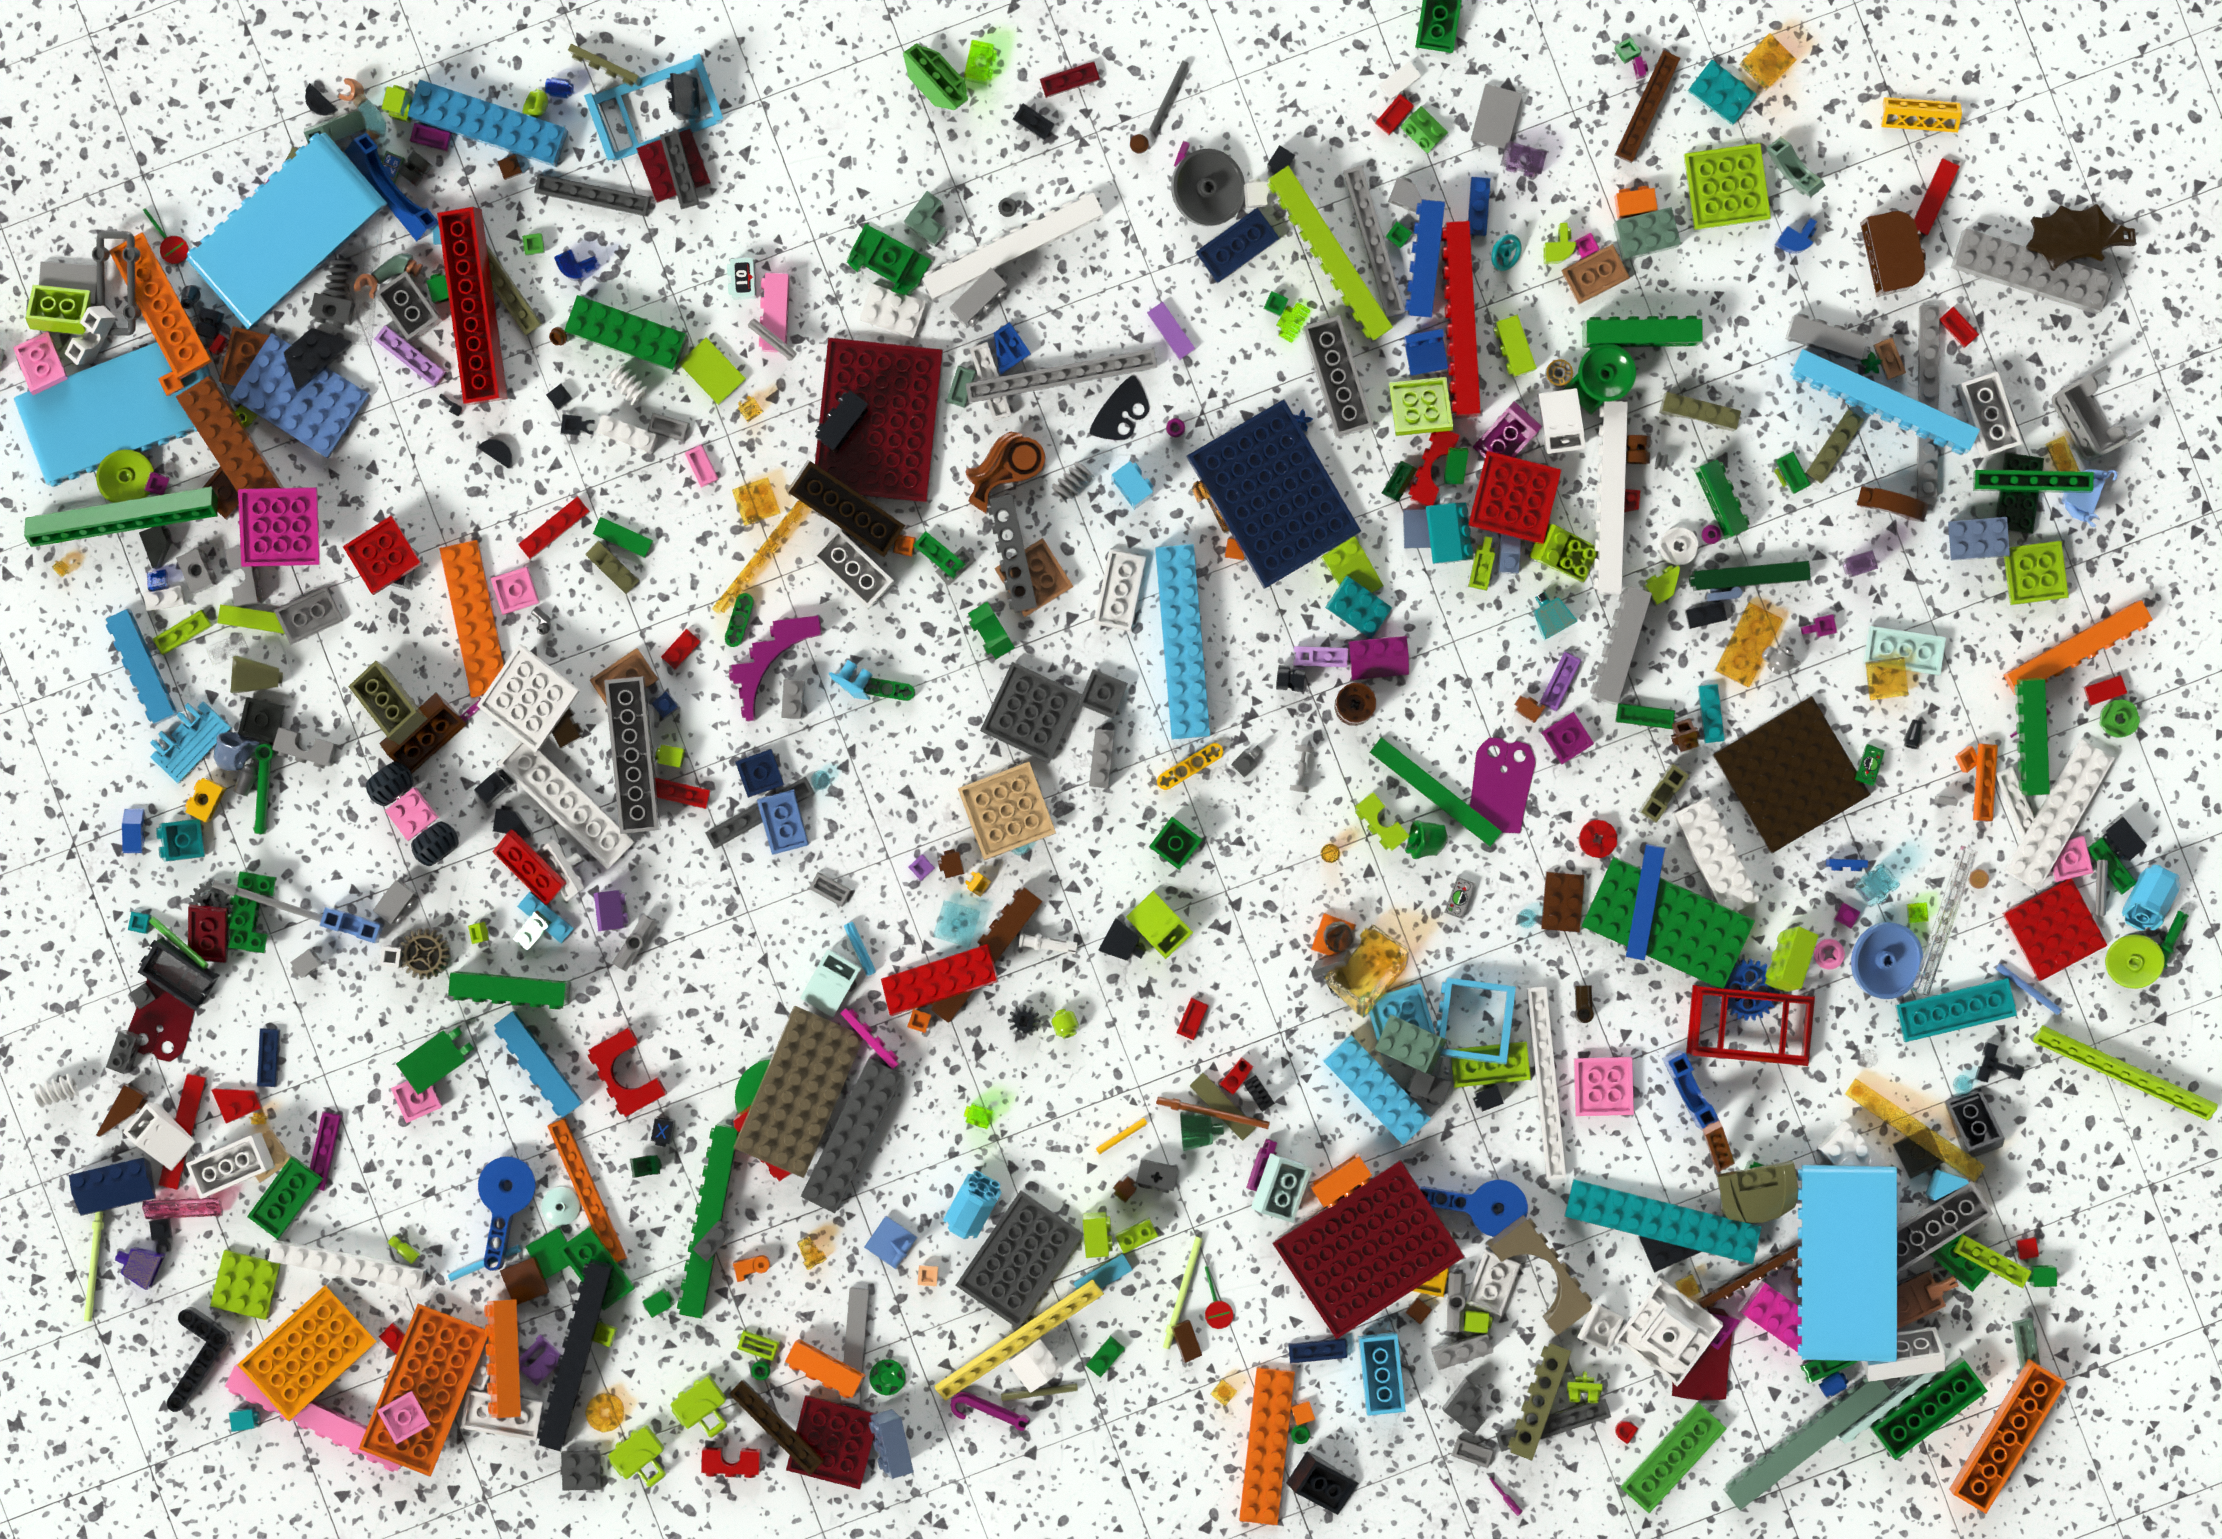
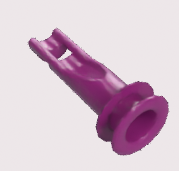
[460,695,483,721]

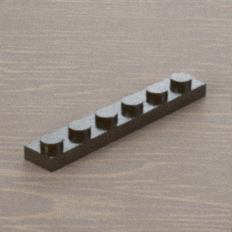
[729,1379,824,1475]

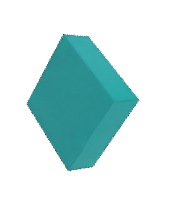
[128,911,152,934]

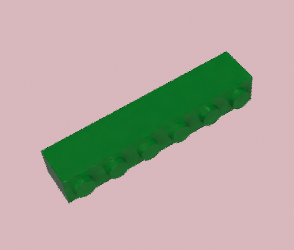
[1973,470,2094,493]
[2014,678,2050,796]

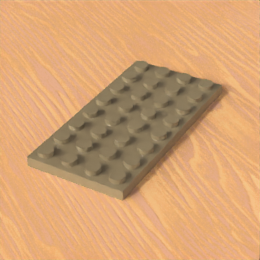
[733,1006,863,1178]

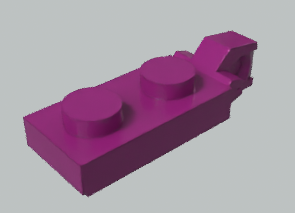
[1246,1138,1277,1192]

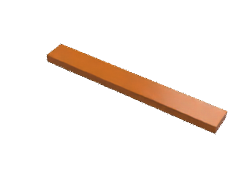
[547,1118,627,1263]

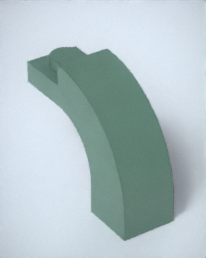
[1766,136,1826,197]

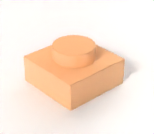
[917,1265,938,1286]

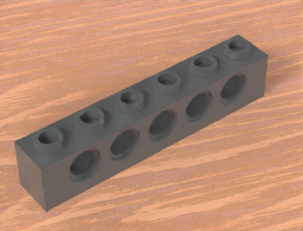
[987,494,1037,613]

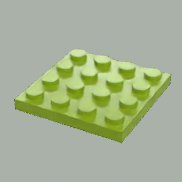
[1683,143,1771,230]

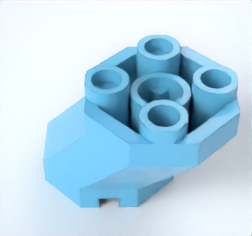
[2122,865,2180,930]
[943,1171,1002,1239]

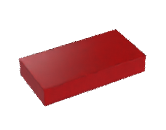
[1375,94,1414,135]
[1939,306,1979,348]
[2084,675,2127,706]
[1176,998,1209,1040]

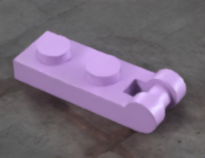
[1293,646,1348,668]

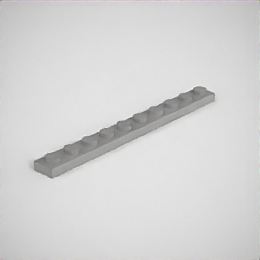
[1917,306,1939,498]
[965,349,1157,403]

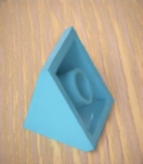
[1925,1168,1969,1201]

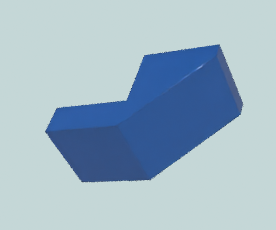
[122,809,145,853]

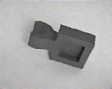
[1231,745,1263,778]

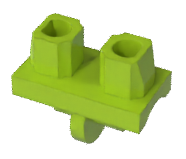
[1566,1371,1602,1404]

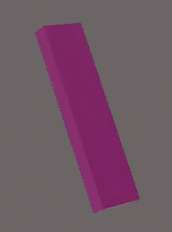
[310,1111,342,1191]

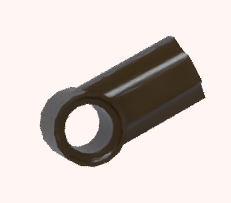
[1574,985,1594,1023]

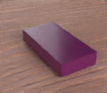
[410,123,452,152]

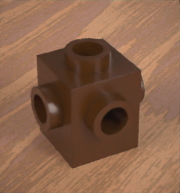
[1671,718,1700,752]

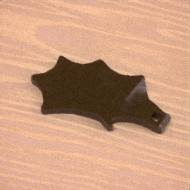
[2026,204,2137,271]

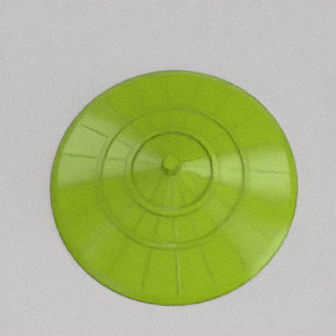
[96,449,154,503]
[2105,934,2165,989]

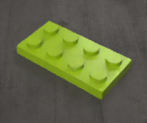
[1450,1041,1531,1088]

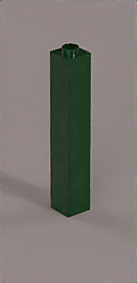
[1689,561,1811,591]

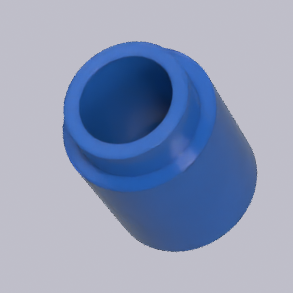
[1818,1371,1849,1398]

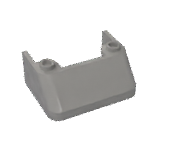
[2052,365,2145,461]

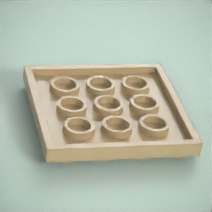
[957,762,1056,861]

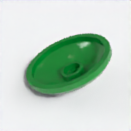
[1578,344,1636,402]

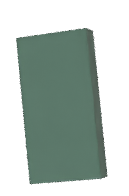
[946,365,976,408]

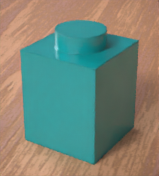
[229,1407,260,1432]

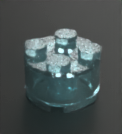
[1854,863,1901,907]

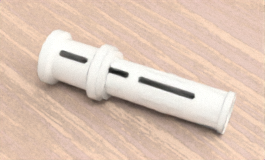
[1018,930,1077,954]

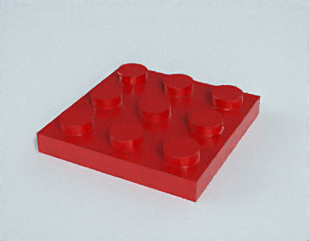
[342,516,422,595]

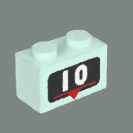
[727,258,757,300]

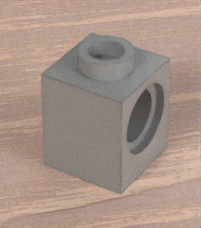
[290,949,323,978]

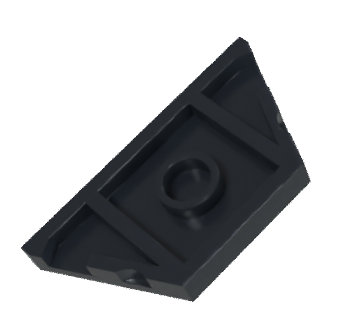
[283,328,352,392]

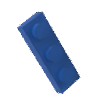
[1468,177,1491,236]

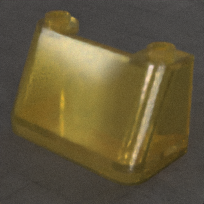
[1325,924,1410,1018]

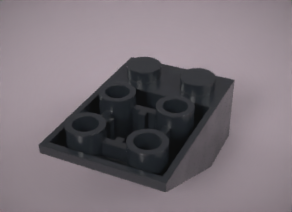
[667,73,701,120]

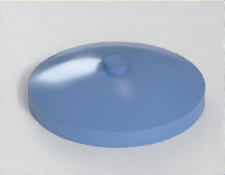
[1851,922,1923,999]

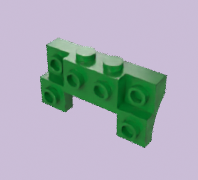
[228,871,277,953]

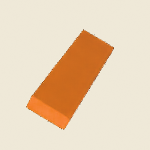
[1973,744,1998,821]

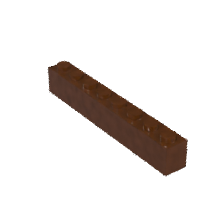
[931,887,1042,1023]

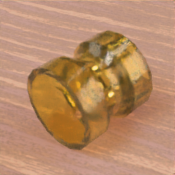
[1320,844,1340,863]

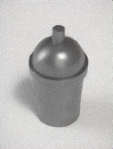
[233,760,258,796]

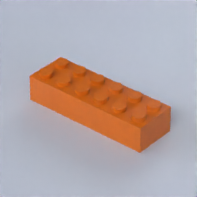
[484,1299,521,1418]

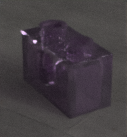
[1500,142,1547,178]

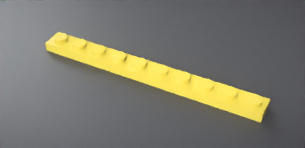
[934,1279,1104,1401]

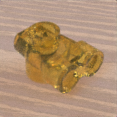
[797,1236,827,1270]

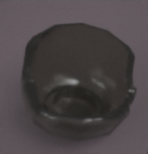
[1323,921,1354,952]

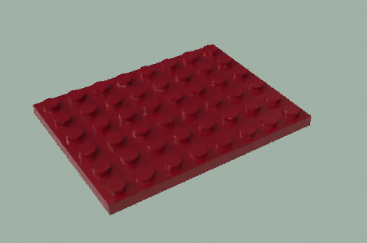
[815,337,943,503]
[1272,1160,1465,1339]

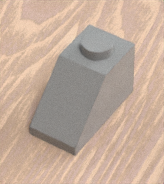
[1388,177,1421,213]

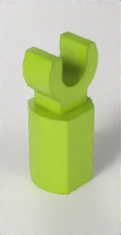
[387,1235,420,1264]

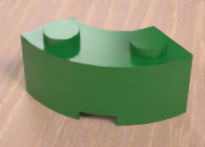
[968,602,1015,660]

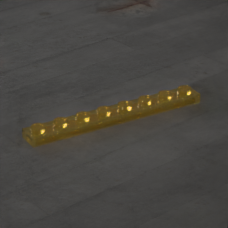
[712,500,809,615]
[1844,1078,1986,1182]

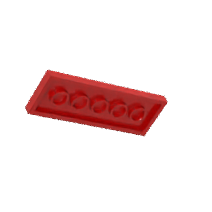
[881,944,999,1016]

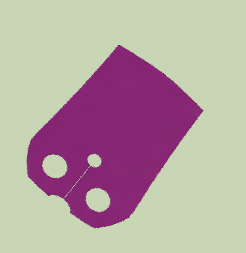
[1470,738,1535,833]

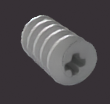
[1052,462,1094,503]

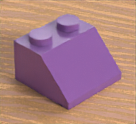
[594,890,628,932]

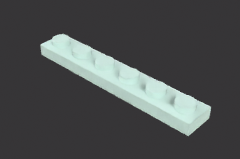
[1837,1372,1936,1444]

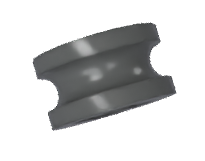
[1654,452,1668,471]

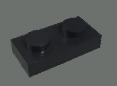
[1013,103,1055,141]
[1685,602,1727,629]

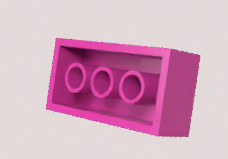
[1740,1280,1802,1352]

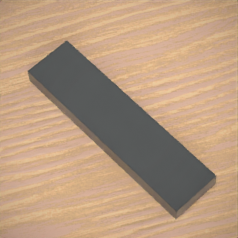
[660,130,700,210]

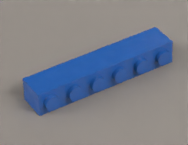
[1405,199,1445,318]

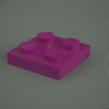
[1541,712,1594,765]

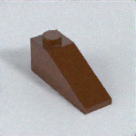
[96,1083,149,1137]

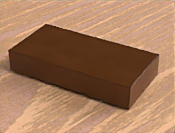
[1171,1319,1202,1363]

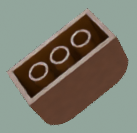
[1860,211,1926,297]

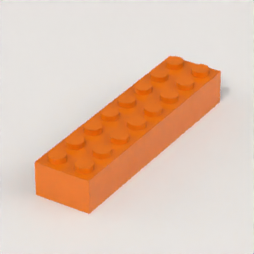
[1949,1359,2067,1514]

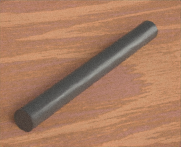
[1149,60,1189,133]

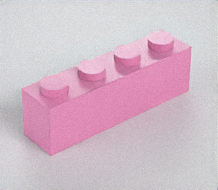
[759,273,790,353]

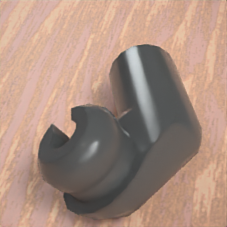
[531,606,550,635]

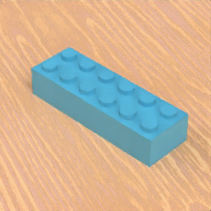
[1322,1034,1431,1145]

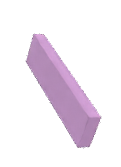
[374,324,447,387]

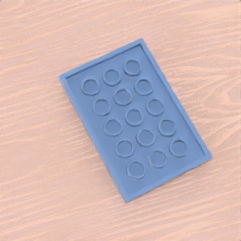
[230,333,370,459]

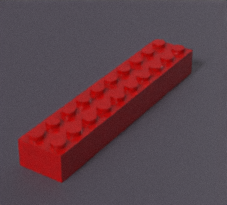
[437,207,508,405]
[1441,221,1481,418]

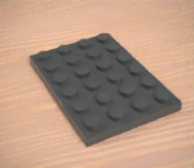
[955,1190,1084,1329]

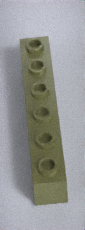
[1508,1343,1572,1461]

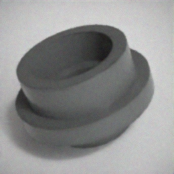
[998,198,1017,217]

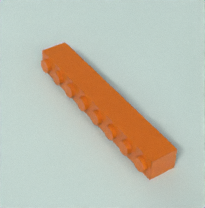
[2003,600,2153,695]

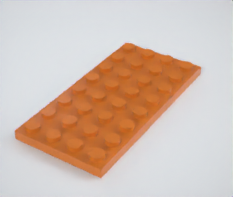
[358,1303,488,1477]

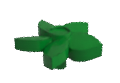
[1860,352,1883,374]

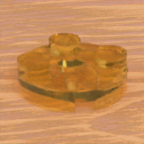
[585,1393,624,1433]

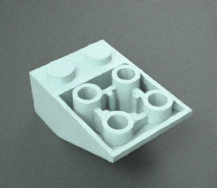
[800,949,862,1017]

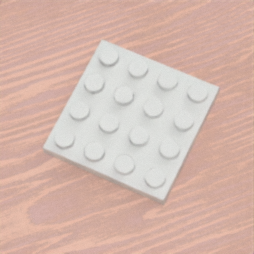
[477,644,580,752]

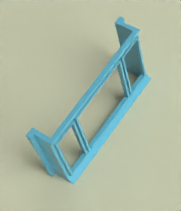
[584,53,723,162]

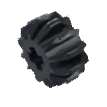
[1008,1005,1041,1038]

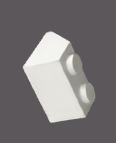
[1007,1339,1063,1393]

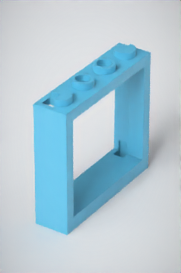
[1436,978,1516,1065]

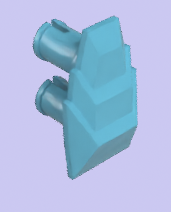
[828,660,873,700]

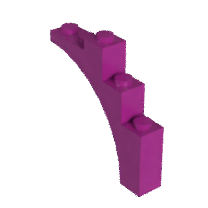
[729,616,822,722]

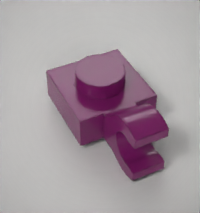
[1800,614,1837,637]

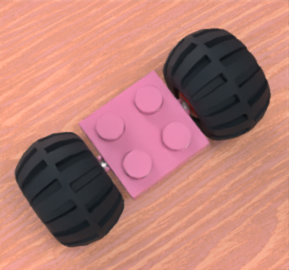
[366,761,459,866]

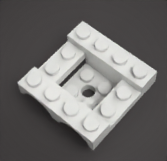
[1614,1277,1723,1387]

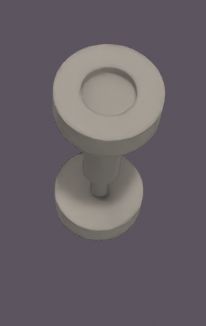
[1289,745,1314,793]

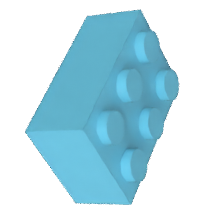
[1111,461,1154,510]

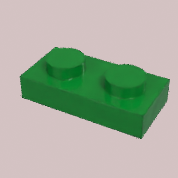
[1086,1335,1125,1378]

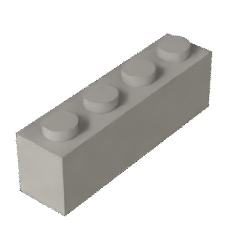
[1785,313,1868,362]

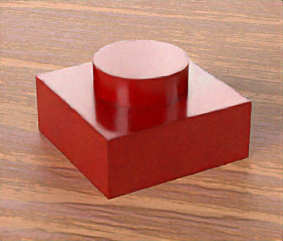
[208,334,229,356]

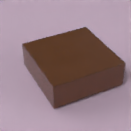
[1405,1297,1432,1325]

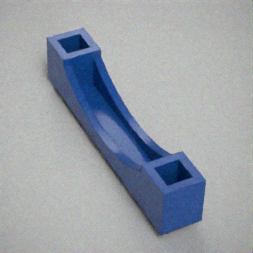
[344,133,439,242]

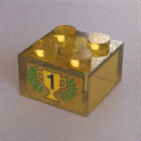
[1739,33,1797,91]

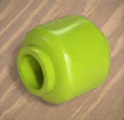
[1051,1009,1079,1039]

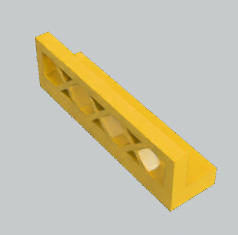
[1881,97,1962,133]

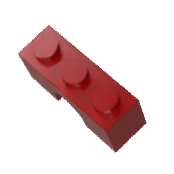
[701,1447,761,1478]

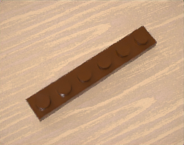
[1614,50,1681,163]
[1697,1243,1801,1309]

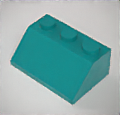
[1426,502,1473,564]

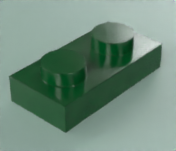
[1382,461,1418,502]

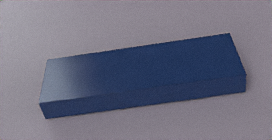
[257,1028,280,1087]
[1288,1338,1347,1363]

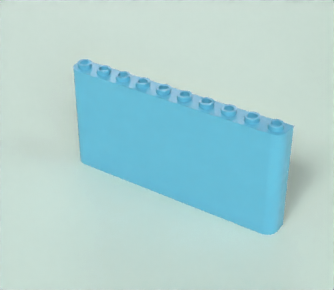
[186,133,387,330]
[13,342,212,487]
[1798,1165,1897,1362]

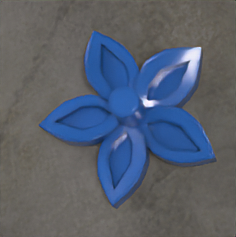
[1294,409,1313,432]

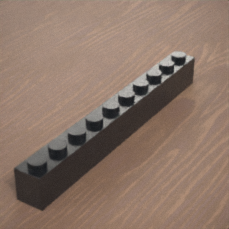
[537,1259,614,1451]

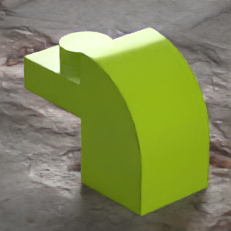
[1543,223,1576,264]

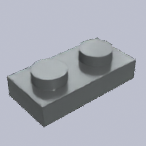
[693,1220,733,1262]

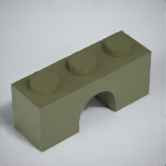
[1638,764,1689,823]

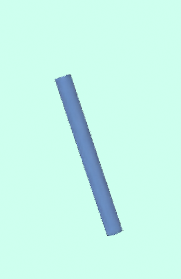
[1996,963,2062,1015]

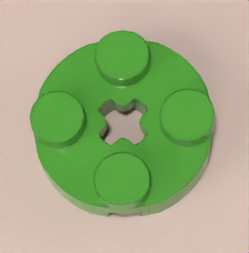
[2099,699,2140,738]

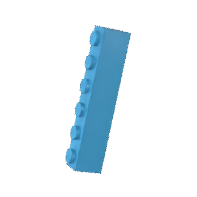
[106,609,178,724]
[494,1011,584,1118]

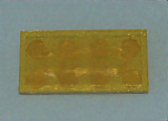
[1714,602,1783,688]

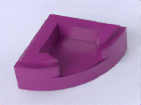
[1174,141,1190,167]

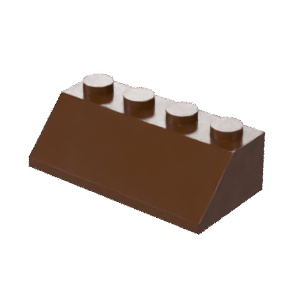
[379,692,467,774]

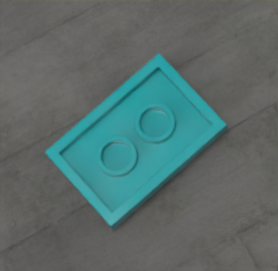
[1687,59,1757,126]
[1325,576,1393,639]

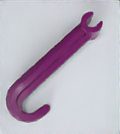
[950,1391,1029,1431]

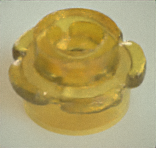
[52,560,69,578]
[249,1113,268,1125]

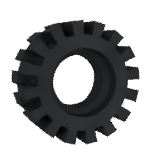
[1243,1075,1275,1112]

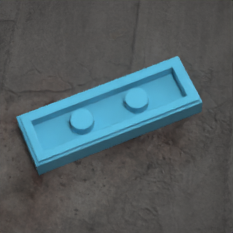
[1073,1253,1133,1289]

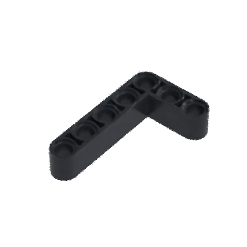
[167,1307,231,1412]

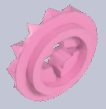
[1813,939,1845,970]

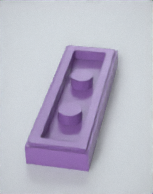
[1147,302,1195,360]
[1539,651,1582,711]

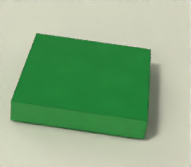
[525,1227,570,1279]

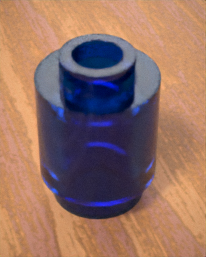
[545,77,574,99]

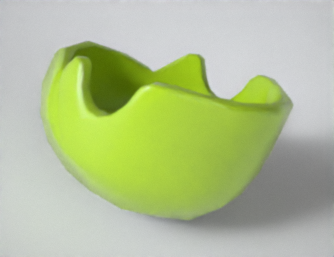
[522,89,548,118]

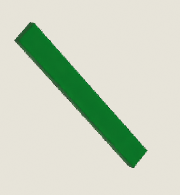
[1369,737,1502,847]

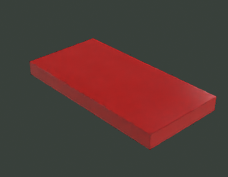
[492,829,566,906]

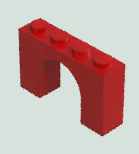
[588,1027,668,1117]

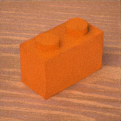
[1614,186,1658,219]

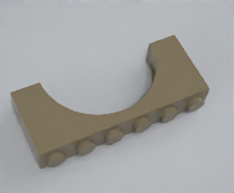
[1487,1215,1593,1336]

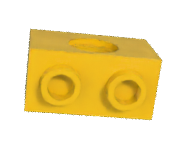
[185,778,227,822]

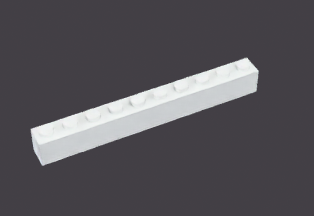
[922,193,1104,301]
[1593,401,1628,595]

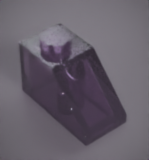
[1842,550,1878,578]

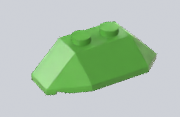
[903,43,968,110]

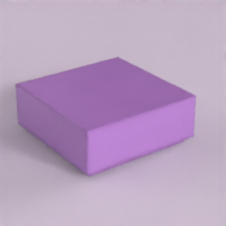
[908,854,935,881]

